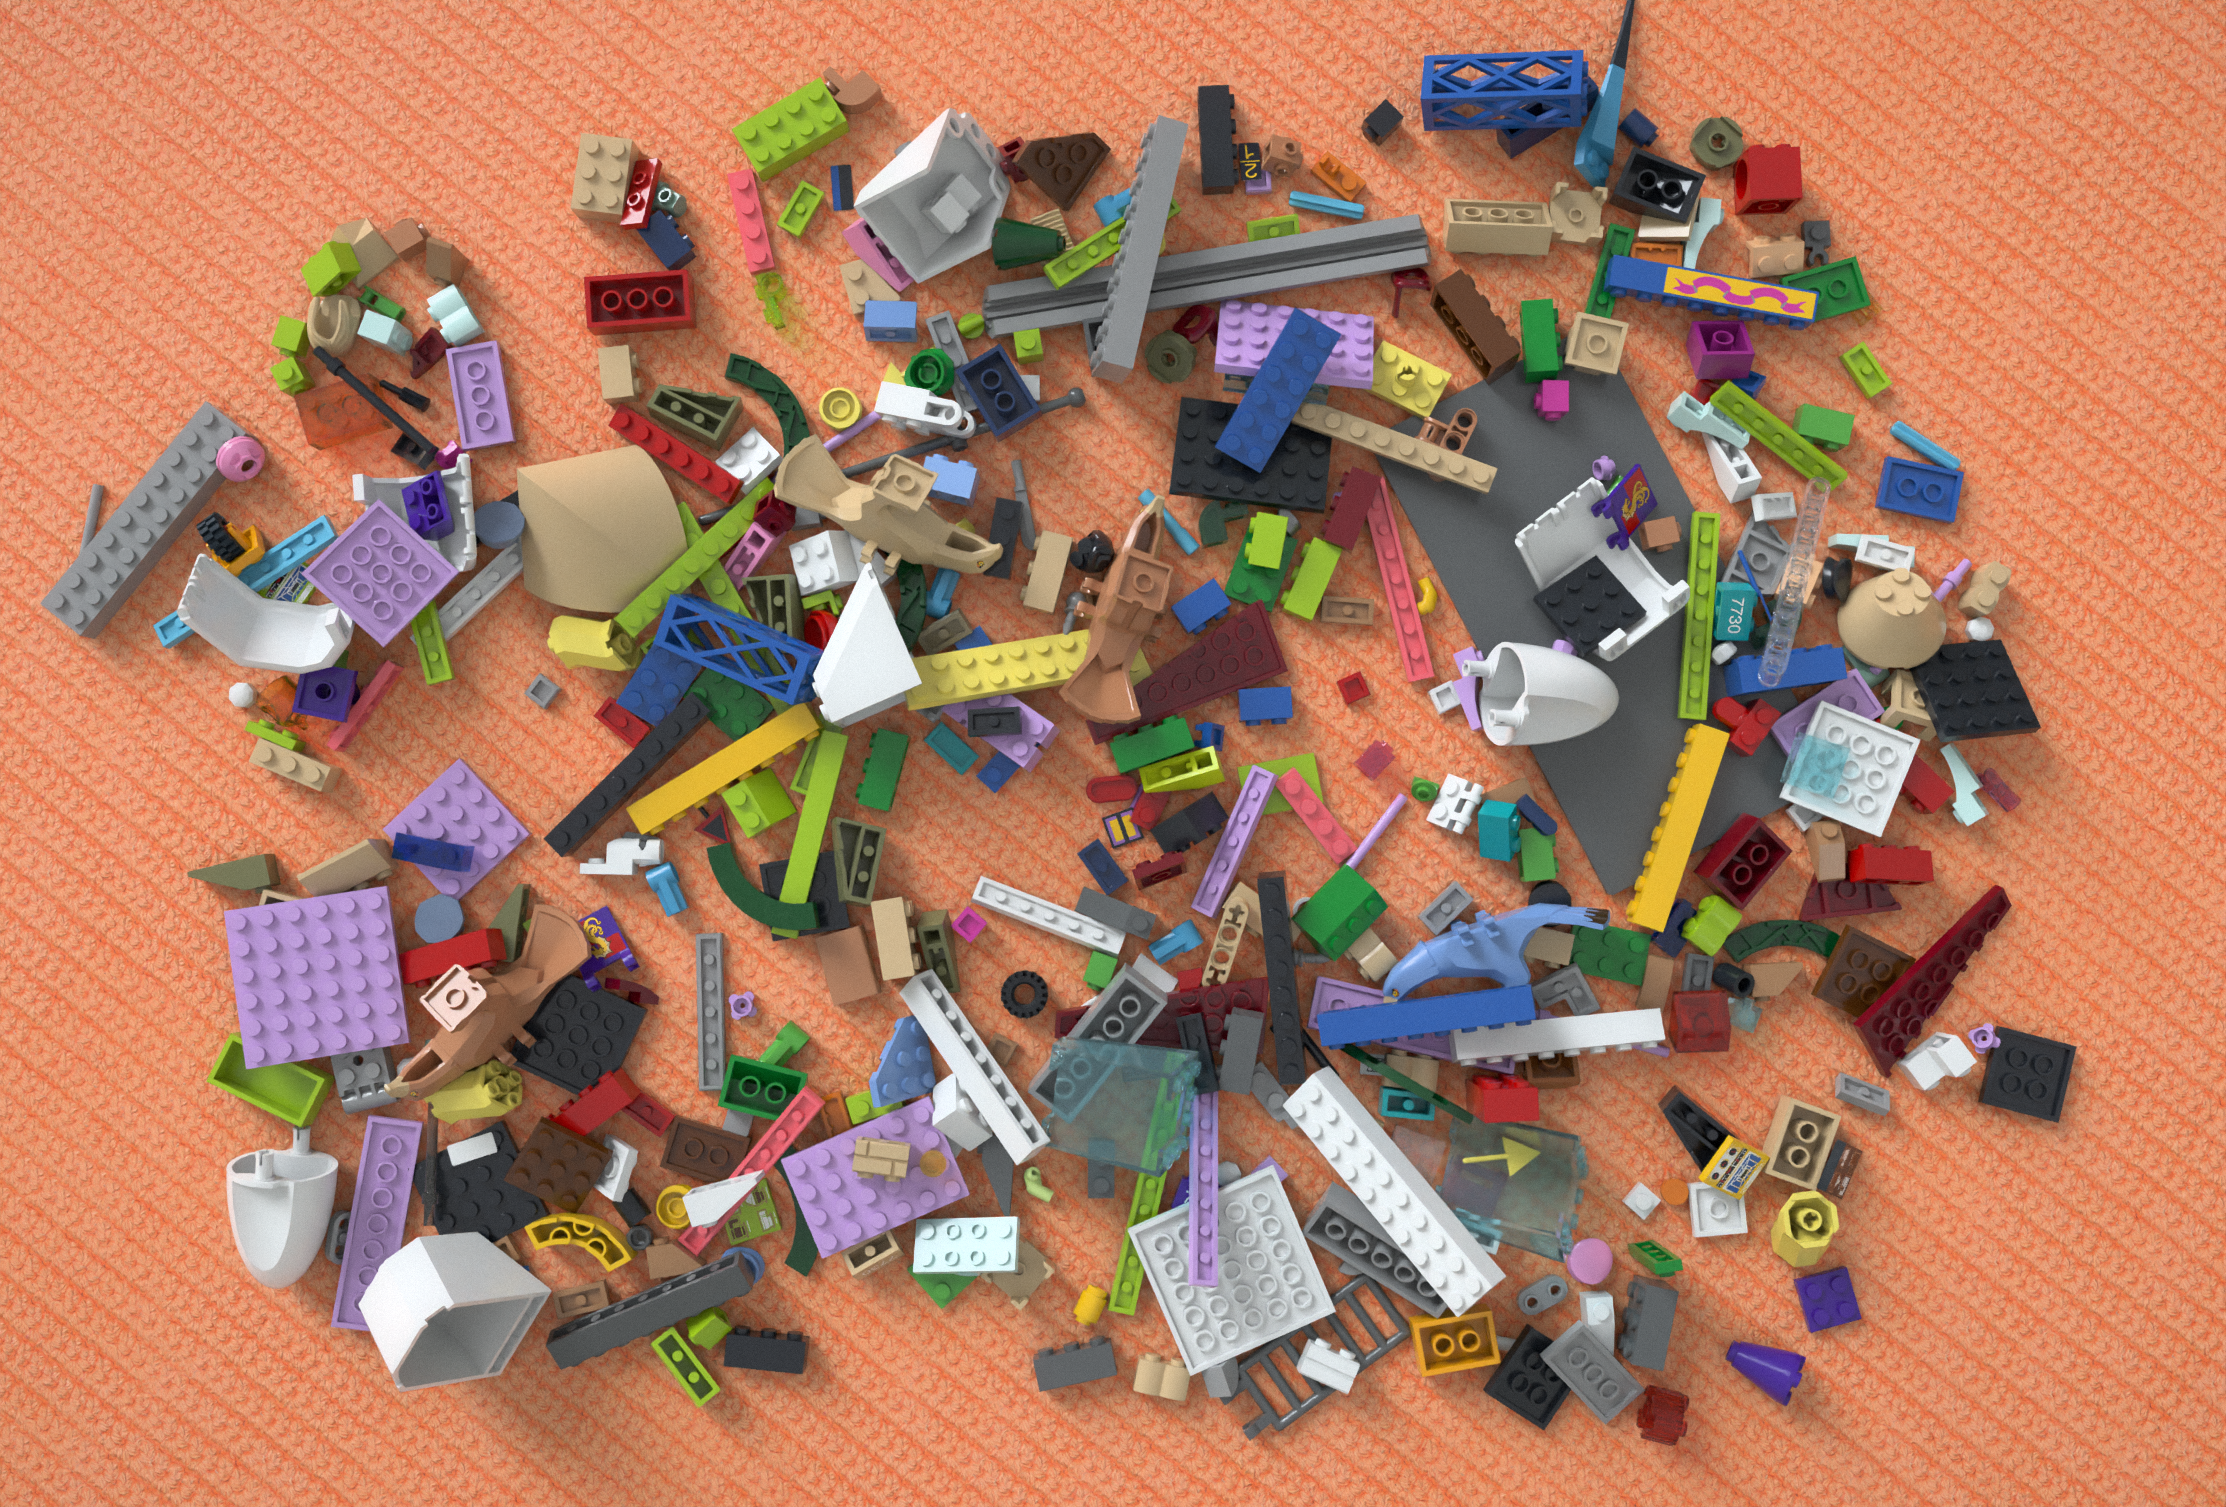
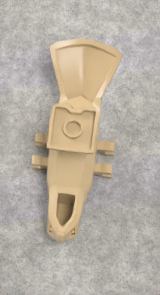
[773,434,1003,577]

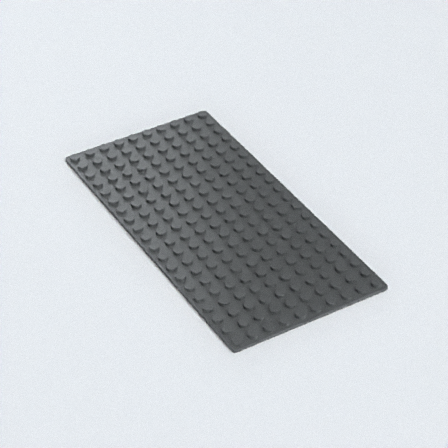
[1374,337,1799,895]

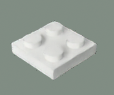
[715,427,783,495]
[593,1134,638,1202]
[1687,1182,1748,1238]

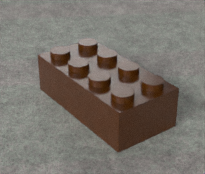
[1430,269,1521,385]

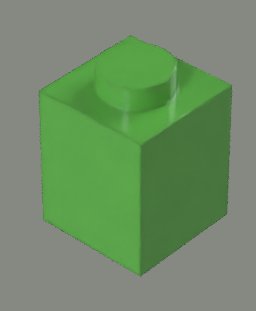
[1083,950,1118,992]

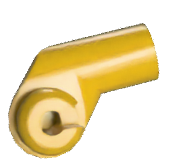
[1417,577,1438,615]

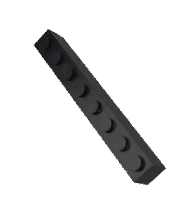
[544,692,717,857]
[1257,870,1307,1085]

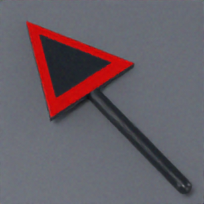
[694,805,732,844]

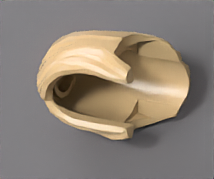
[307,295,361,358]

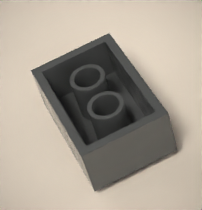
[1617,1275,1679,1371]

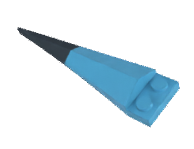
[1574,0,1635,188]

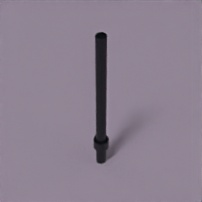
[313,346,436,454]

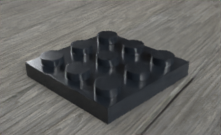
[1533,555,1647,658]
[759,851,851,941]
[1978,1026,2077,1123]
[1483,1323,1571,1430]

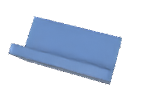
[864,300,918,342]

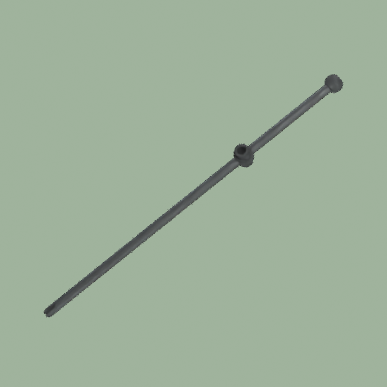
[698,387,1086,525]

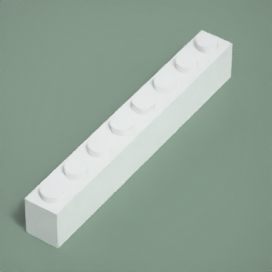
[899,969,1051,1165]
[1448,1008,1665,1067]

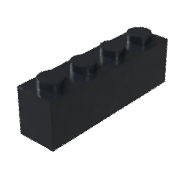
[1197,85,1239,195]

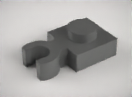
[1801,220,1831,267]

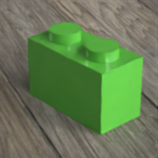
[1792,403,1855,452]
[1517,828,1559,882]

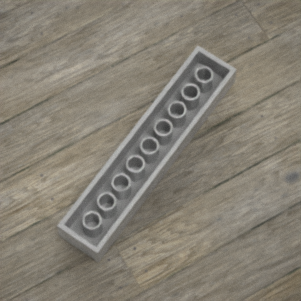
[1090,115,1188,384]
[40,401,258,639]

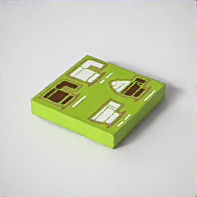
[725,1178,783,1246]

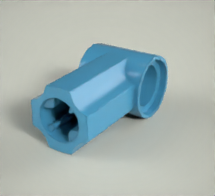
[1093,188,1132,227]
[926,568,961,620]
[645,861,689,917]
[1148,919,1204,966]

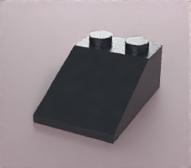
[1608,147,1706,224]

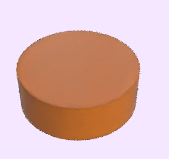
[1660,1178,1689,1205]

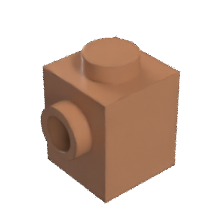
[384,217,431,262]
[1638,516,1682,553]

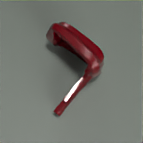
[1391,268,1432,318]
[1172,304,1218,346]

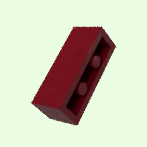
[1320,466,1382,553]

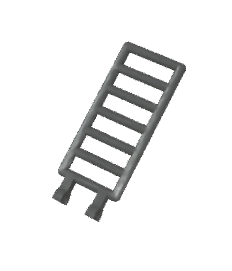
[1219,1273,1411,1441]

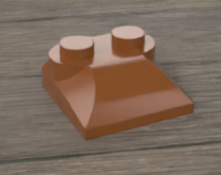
[1523,1053,1581,1089]

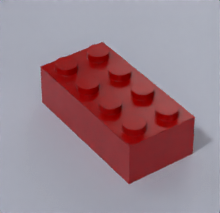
[584,269,697,336]
[1465,1073,1540,1123]

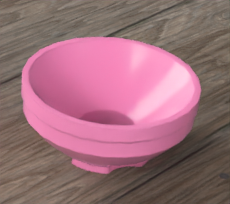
[216,436,265,482]

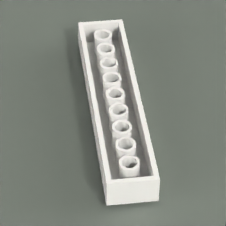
[1282,1066,1506,1317]

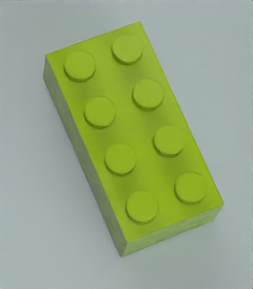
[732,77,850,182]
[206,1032,335,1127]

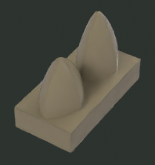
[918,608,973,655]

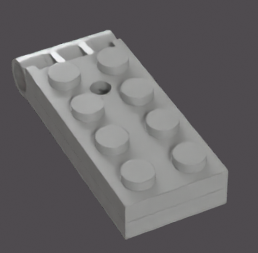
[330,1046,401,1115]

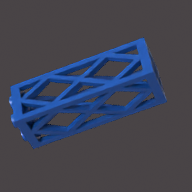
[1420,50,1589,131]
[653,593,824,705]

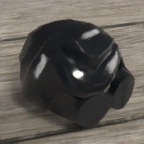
[1070,530,1115,573]

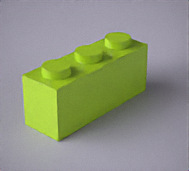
[1280,537,1343,623]
[649,1326,721,1408]

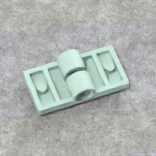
[913,1217,1020,1276]

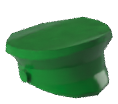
[904,349,955,397]

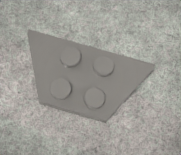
[1715,510,1793,597]

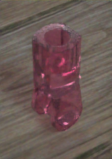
[1976,768,2021,812]

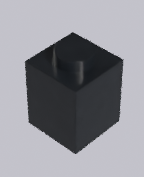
[1361,99,1404,146]

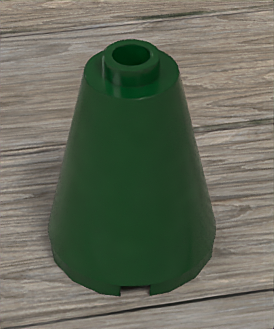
[992,217,1066,271]

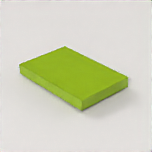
[1237,753,1324,816]

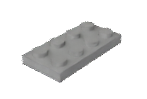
[1539,1320,1645,1425]

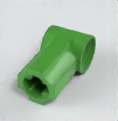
[758,1020,811,1067]

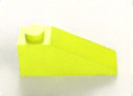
[1139,746,1225,793]

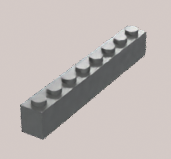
[546,1251,755,1370]

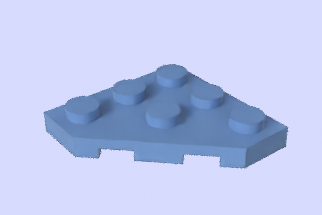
[869,1015,936,1108]

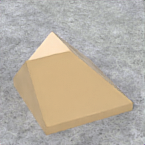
[331,218,400,290]

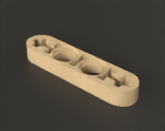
[1202,897,1250,986]

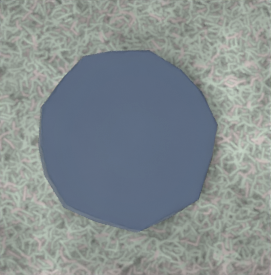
[474,501,525,549]
[415,894,465,944]

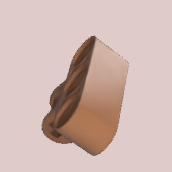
[1414,408,1477,482]

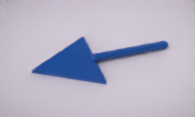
[1738,550,1776,629]

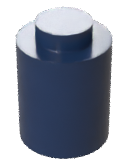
[1618,108,1659,148]

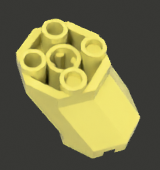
[547,615,643,671]
[424,1060,523,1124]
[1770,1190,1839,1267]

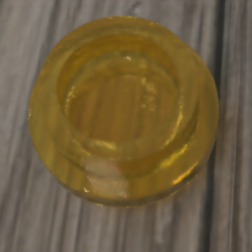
[920,1150,946,1177]

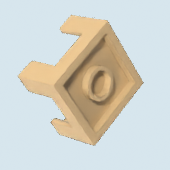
[1548,182,1608,247]
[1880,668,1937,741]
[980,1233,1056,1311]

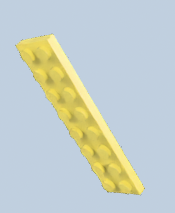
[904,629,1089,711]

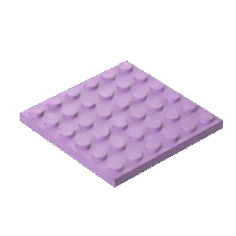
[224,886,411,1069]

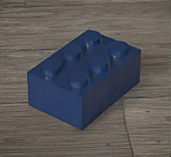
[955,344,1042,443]

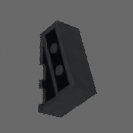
[1658,1085,1741,1172]

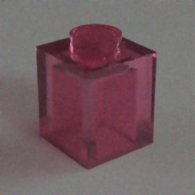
[1353,739,1396,781]

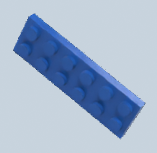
[1215,307,1342,473]

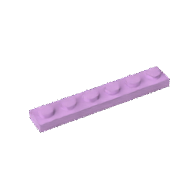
[1191,765,1278,919]

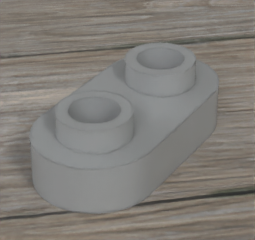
[325,1210,351,1265]
[1516,1274,1568,1315]

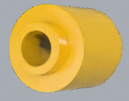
[1073,1284,1108,1326]

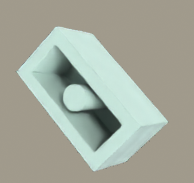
[357,309,413,357]

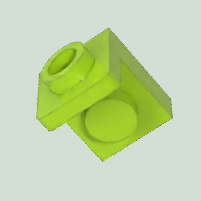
[801,589,844,617]

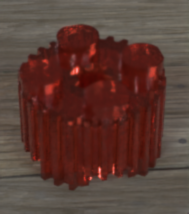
[1636,1384,1689,1446]

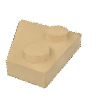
[839,259,901,316]

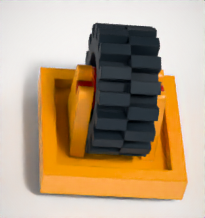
[196,512,265,577]

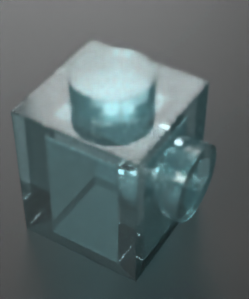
[1720,997,1763,1034]

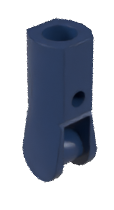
[1515,794,1558,836]

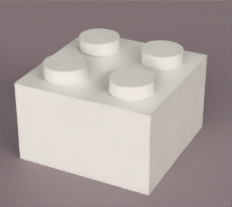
[789,530,859,596]

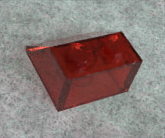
[1668,990,1731,1053]

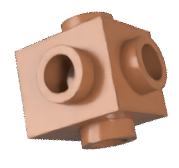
[1261,134,1303,178]

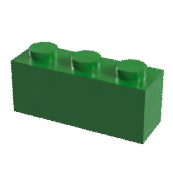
[1519,299,1563,383]
[855,728,911,812]

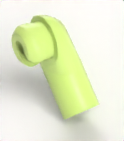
[1024,1167,1054,1203]

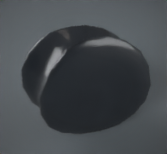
[1822,557,1853,603]
[1528,880,1572,927]

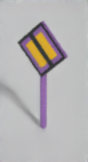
[1102,782,1144,849]

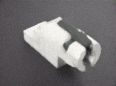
[580,832,665,875]

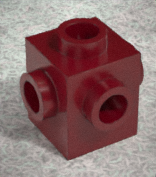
[997,136,1029,184]
[753,489,797,537]

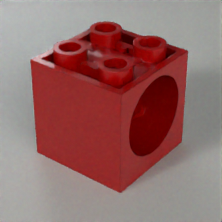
[1733,144,1803,215]

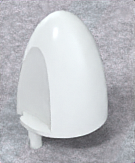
[1462,642,1619,746]
[226,1126,338,1289]

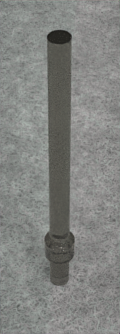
[422,1102,439,1226]

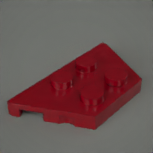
[1799,863,1902,921]

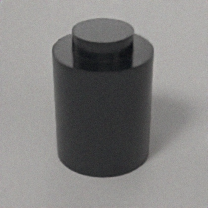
[1713,962,1755,998]
[612,1187,651,1228]

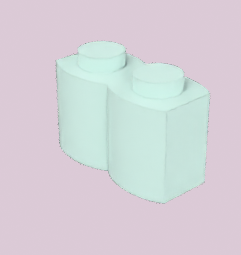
[427,284,485,347]

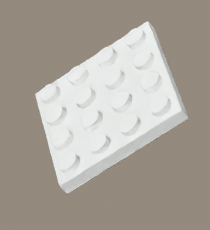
[1779,700,1920,837]

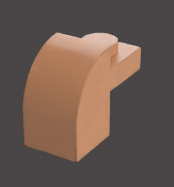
[823,66,883,114]

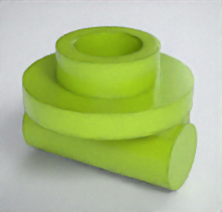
[957,313,985,339]

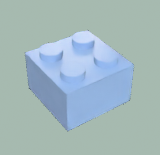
[923,454,980,508]

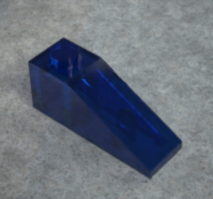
[391,832,475,872]

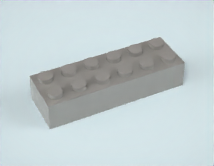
[1028,963,1167,1124]
[1302,1181,1448,1319]

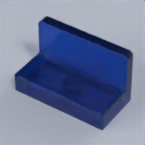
[1650,898,1697,958]

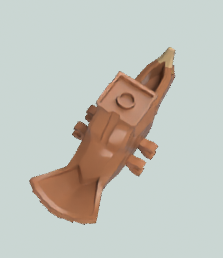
[1059,494,1174,724]
[384,904,592,1101]

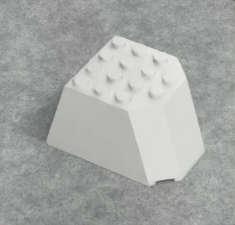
[358,1232,552,1392]

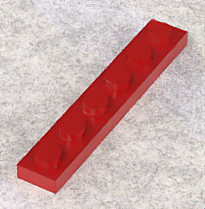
[608,403,744,504]

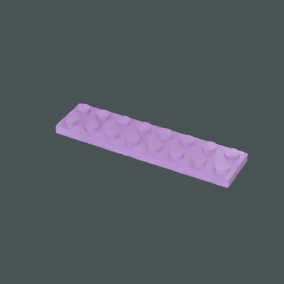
[1306,976,1515,1075]
[331,1115,424,1331]

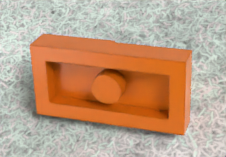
[1310,151,1367,202]

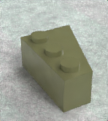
[647,384,744,451]
[741,574,805,655]
[830,817,887,908]

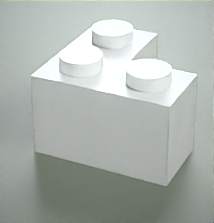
[920,173,982,233]
[1896,1032,1977,1091]
[933,1073,993,1152]

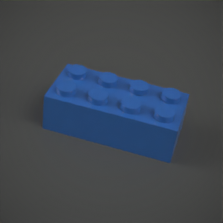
[1723,644,1847,697]

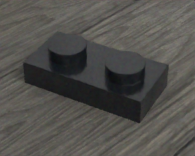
[391,432,439,470]
[968,706,1022,737]

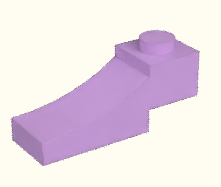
[1453,646,1485,732]

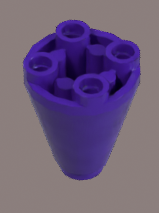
[1725,1340,1806,1406]

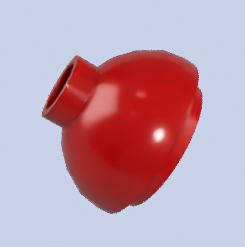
[804,610,839,651]

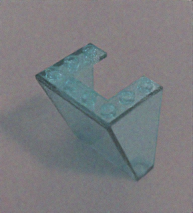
[1041,1036,1201,1178]
[1435,1115,1589,1263]

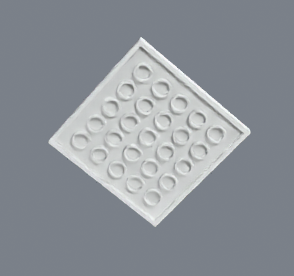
[1128,1165,1336,1376]

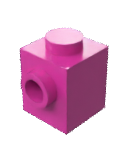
[1534,380,1569,421]

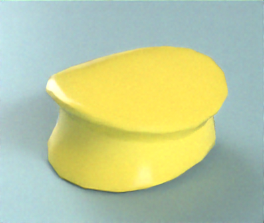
[819,387,863,431]

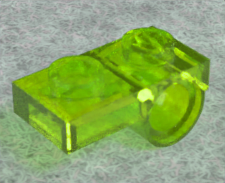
[754,272,787,330]

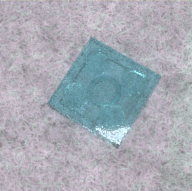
[1780,732,1850,799]

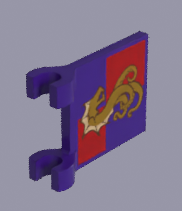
[1591,464,1658,551]
[578,905,640,993]

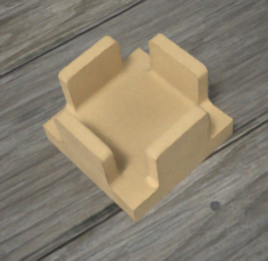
[1563,312,1629,376]

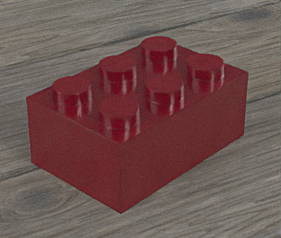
[1693,812,1792,911]

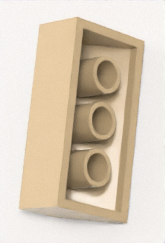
[1443,198,1553,257]

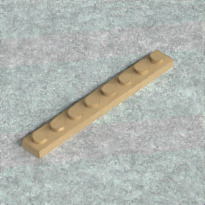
[1291,398,1498,495]

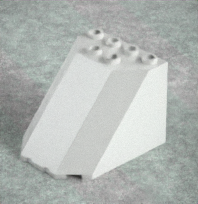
[854,108,1011,284]
[812,563,922,728]

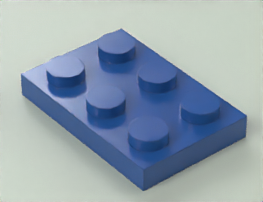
[1875,456,1964,524]
[616,644,703,727]

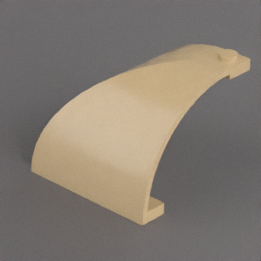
[517,445,691,612]

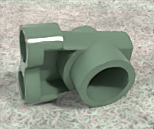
[651,180,687,218]

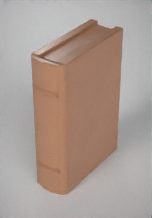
[815,925,882,1006]

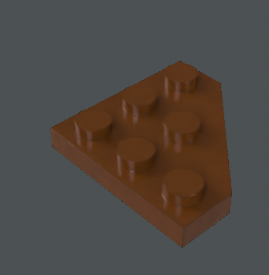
[1012,132,1111,211]

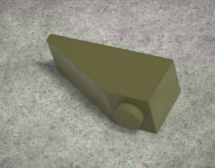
[187,854,281,894]
[489,883,531,963]
[917,909,960,993]

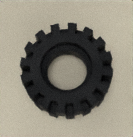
[1001,970,1048,1018]

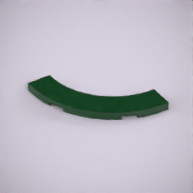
[725,353,810,459]
[882,550,928,654]
[706,842,820,930]
[1722,919,1840,963]
[1340,1043,1474,1125]
[774,1144,819,1277]

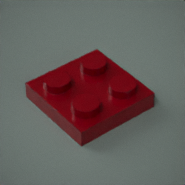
[1132,851,1187,890]

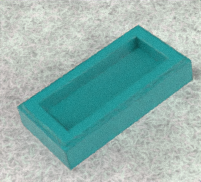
[924,722,979,775]

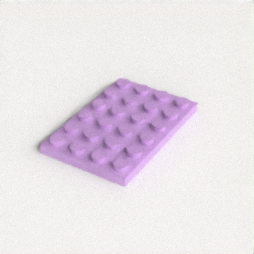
[1214,300,1374,390]
[781,1096,970,1259]

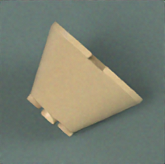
[1837,568,1947,669]

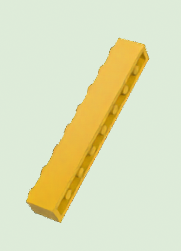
[626,702,824,836]
[1626,724,1730,932]

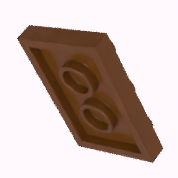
[660,1115,752,1183]

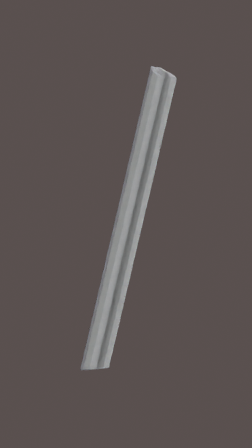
[982,214,1432,339]

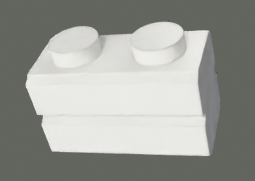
[1296,1337,1360,1394]

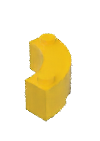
[524,1212,639,1272]

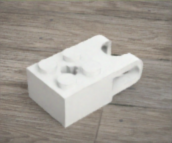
[874,381,977,439]

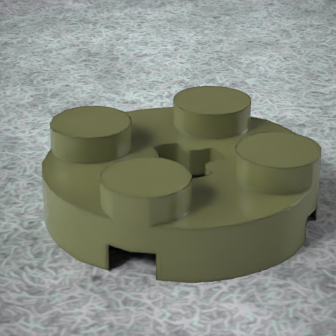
[1689,116,1744,171]
[1145,330,1197,384]

